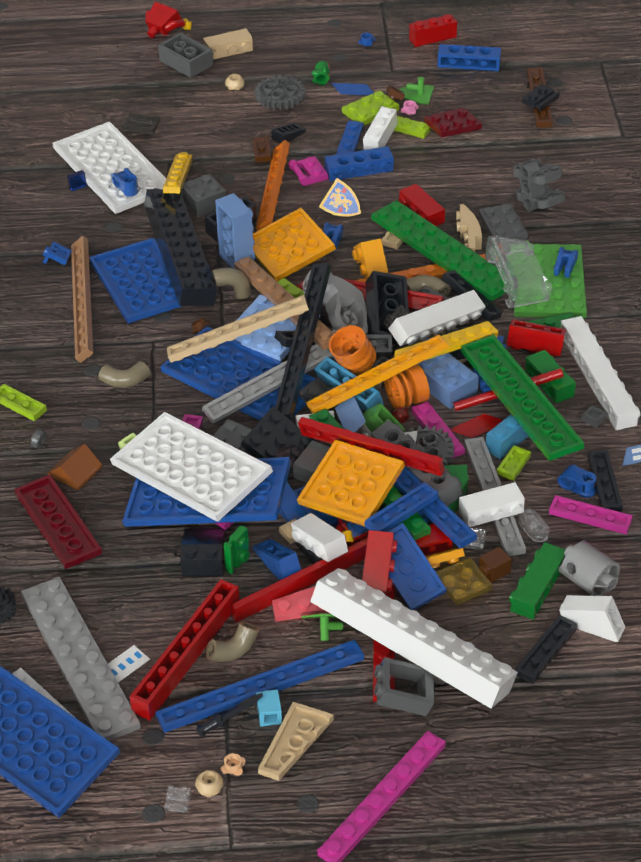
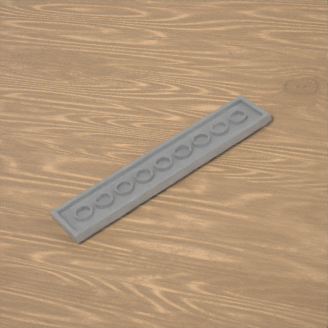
[21,576,141,741]

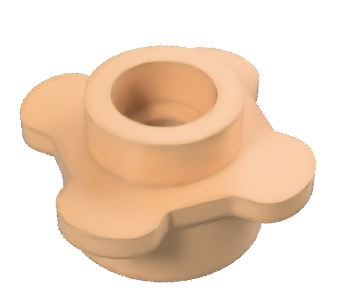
[221,753,246,776]

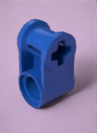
[111,168,138,196]
[557,464,596,498]

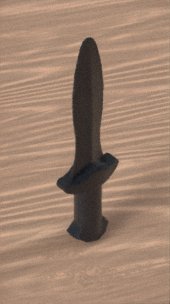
[196,693,263,737]

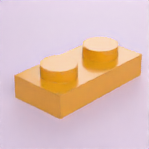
[425,548,465,568]

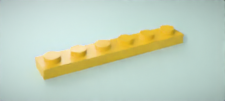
[163,152,192,193]
[394,321,498,361]

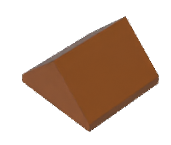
[47,443,102,490]

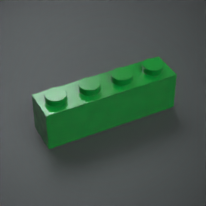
[509,542,565,620]

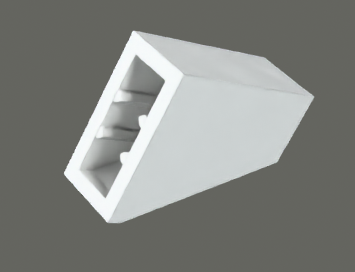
[560,595,625,642]

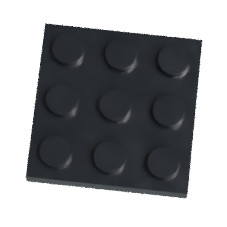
[241,407,317,479]

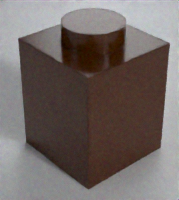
[478,547,512,583]

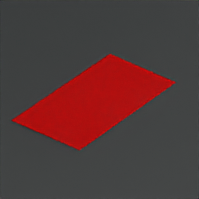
[450,414,503,438]

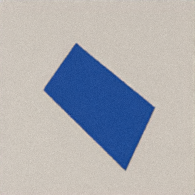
[331,83,374,95]

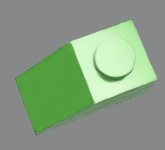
[363,403,405,433]

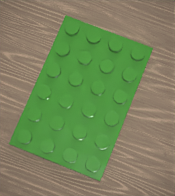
[511,243,587,318]

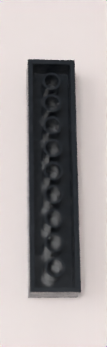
[144,188,217,306]

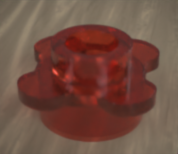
[392,407,409,424]

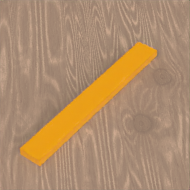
[306,335,449,414]

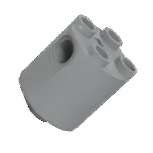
[559,540,620,596]

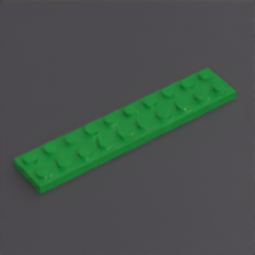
[371,200,517,302]
[461,335,584,461]

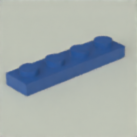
[336,121,364,155]
[365,482,439,532]

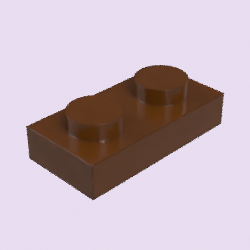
[252,137,271,163]

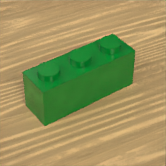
[525,350,576,404]

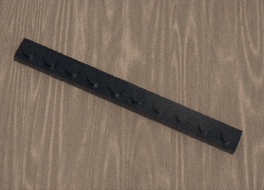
[275,263,332,419]

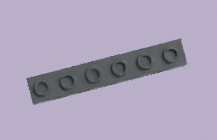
[371,420,463,507]

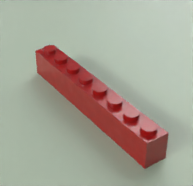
[129,579,240,721]

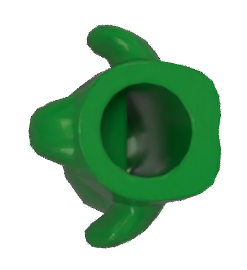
[311,61,330,85]

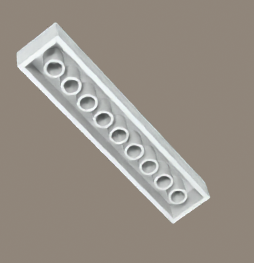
[310,568,518,708]

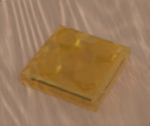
[436,558,492,605]

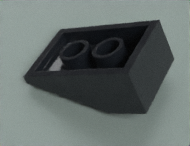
[180,528,225,576]

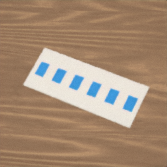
[108,645,150,682]

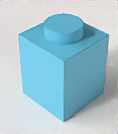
[256,690,282,727]

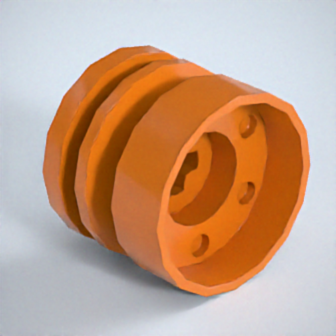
[329,325,376,375]
[384,364,430,410]

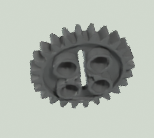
[255,75,306,110]
[404,425,455,466]

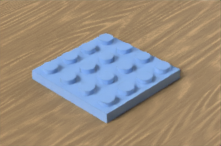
[235,295,320,361]

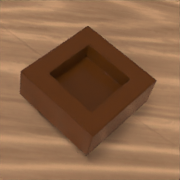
[386,85,405,101]

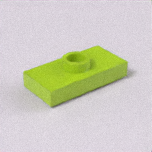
[496,445,531,481]

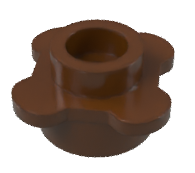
[191,318,210,333]

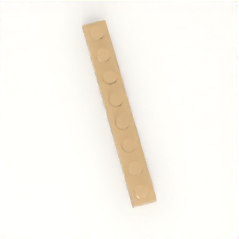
[167,295,309,362]

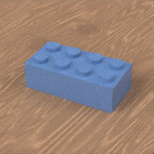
[215,193,255,269]
[418,338,479,409]

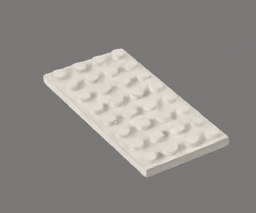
[53,121,166,214]
[110,412,273,522]

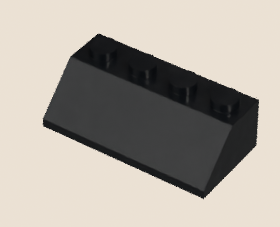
[365,271,409,345]

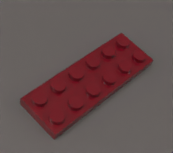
[14,474,102,570]

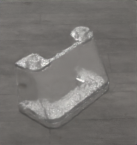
[485,235,552,309]

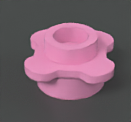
[401,100,419,115]

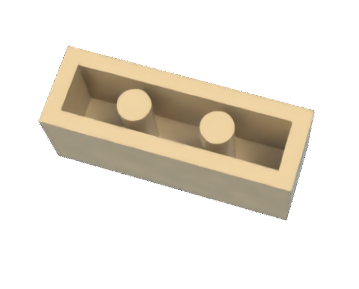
[203,28,253,60]

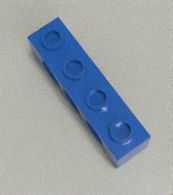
[437,44,501,71]
[325,146,394,181]

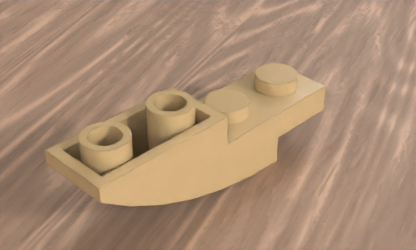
[456,204,482,252]

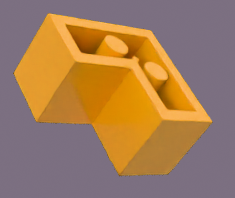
[352,238,388,278]

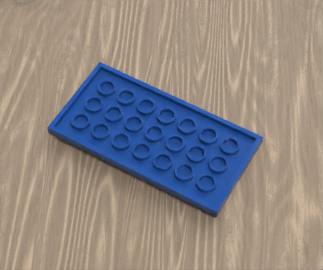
[161,326,324,420]
[122,457,291,527]
[0,666,120,818]

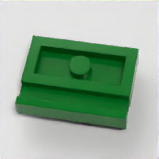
[224,525,250,574]

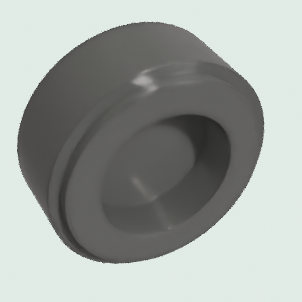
[31,429,47,449]

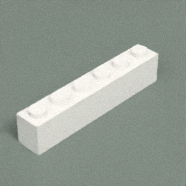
[388,290,486,346]

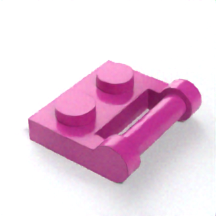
[288,156,328,186]

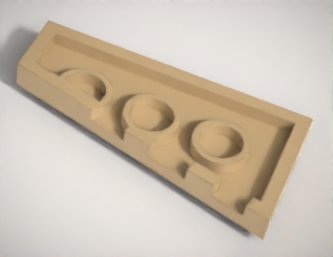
[258,702,334,781]

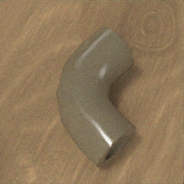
[212,268,251,299]
[407,275,451,296]
[98,361,151,388]
[206,622,259,662]

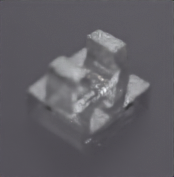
[165,786,191,813]

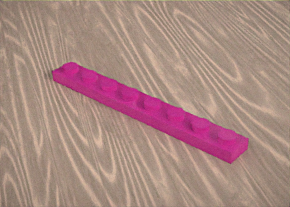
[317,731,446,862]

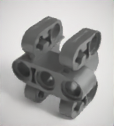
[512,159,565,212]

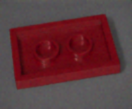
[424,108,482,138]

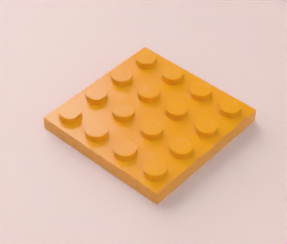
[253,208,336,281]
[297,440,405,527]

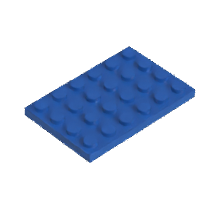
[89,238,182,323]

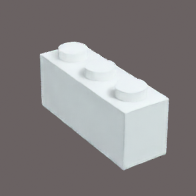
[363,106,397,150]
[459,482,525,527]
[291,513,348,562]

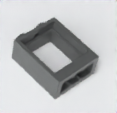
[374,657,434,716]

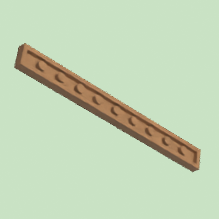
[71,236,93,363]
[234,256,334,350]

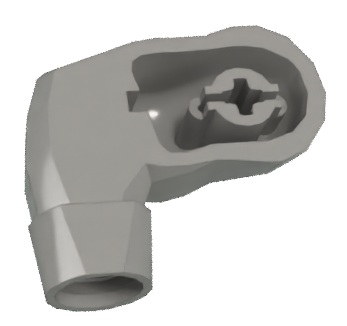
[302,270,368,334]

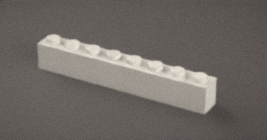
[561,316,640,430]

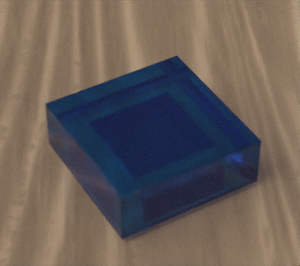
[67,170,86,191]

